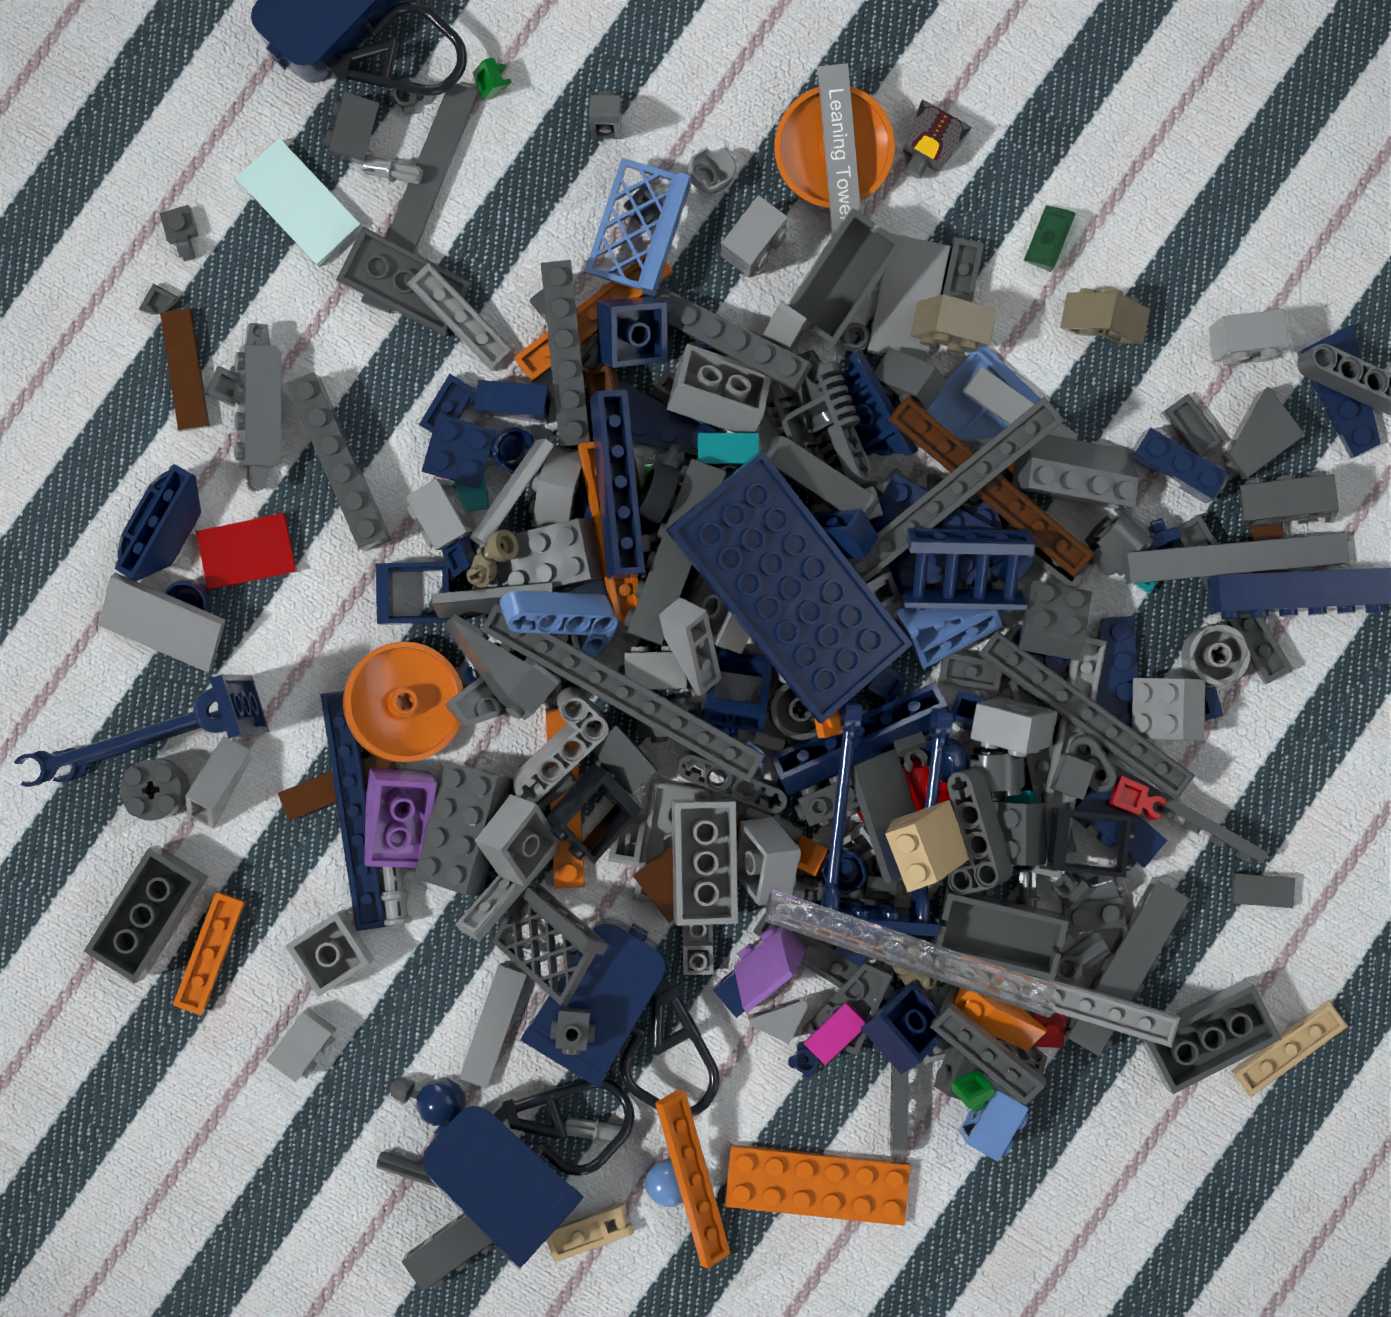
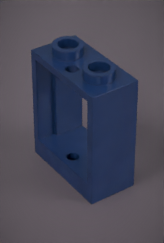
[376,562,457,625]
[703,649,772,733]

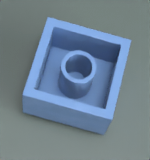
[959,1079,1029,1162]

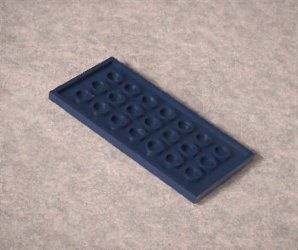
[665,451,913,724]

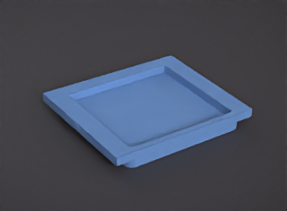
[926,346,1041,440]

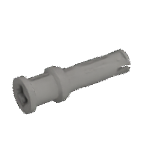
[381,867,411,926]

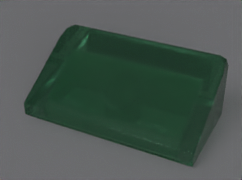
[1023,205,1076,272]

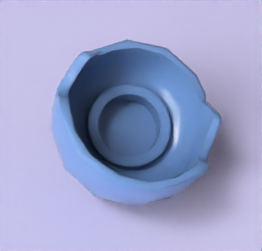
[645,1160,683,1207]

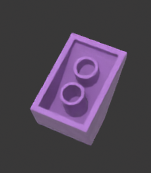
[364,768,437,868]
[734,922,807,1013]

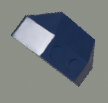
[114,464,201,582]

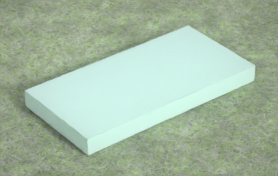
[236,138,362,267]

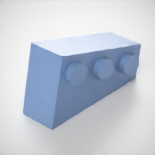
[894,587,1003,669]

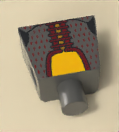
[903,99,972,179]

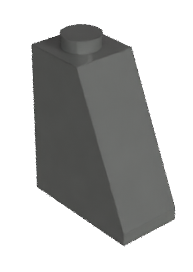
[1222,387,1305,481]

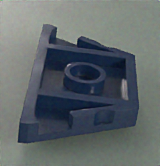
[840,349,919,456]

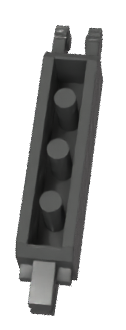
[234,323,282,492]

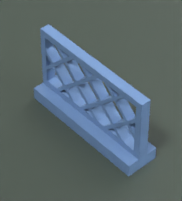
[585,157,692,297]

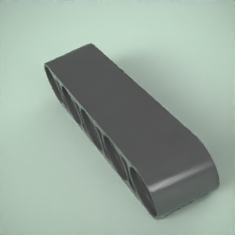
[1297,344,1391,416]

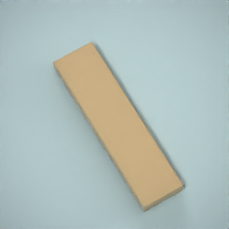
[1231,1001,1348,1097]

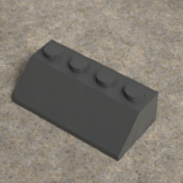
[1012,434,1139,509]

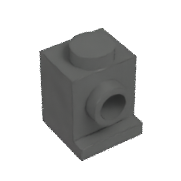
[866,570,901,607]

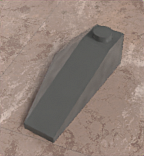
[444,614,561,720]

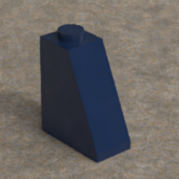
[470,380,552,424]

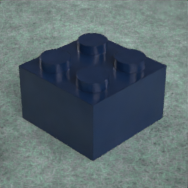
[597,296,668,368]
[861,980,943,1074]

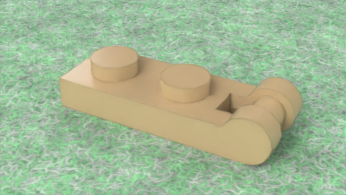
[547,1203,634,1262]

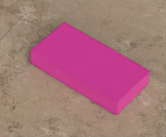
[804,1001,867,1065]

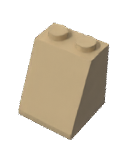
[885,800,969,892]

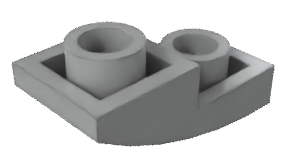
[683,924,713,975]

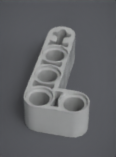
[513,686,609,803]

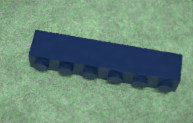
[590,390,645,579]
[1207,568,1391,620]
[770,682,950,796]

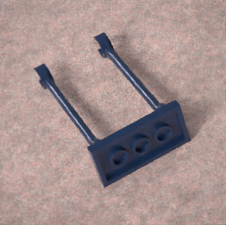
[14,674,270,787]
[807,701,953,937]

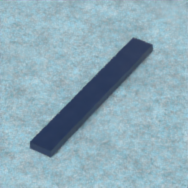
[320,690,387,931]

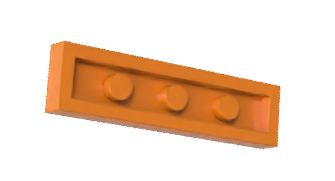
[173,891,246,1016]

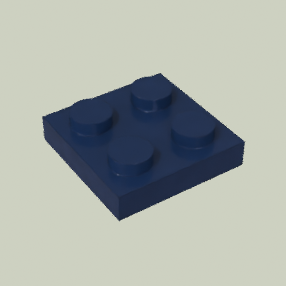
[421,414,496,489]

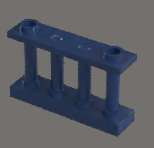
[901,528,1035,612]

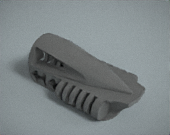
[766,350,879,505]

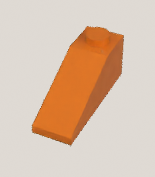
[953,972,1047,1051]

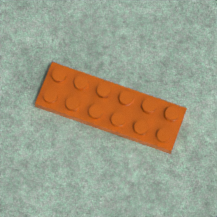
[724,1144,911,1226]

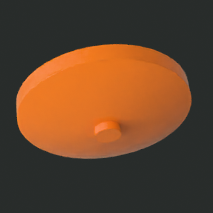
[774,86,895,208]
[343,642,463,763]

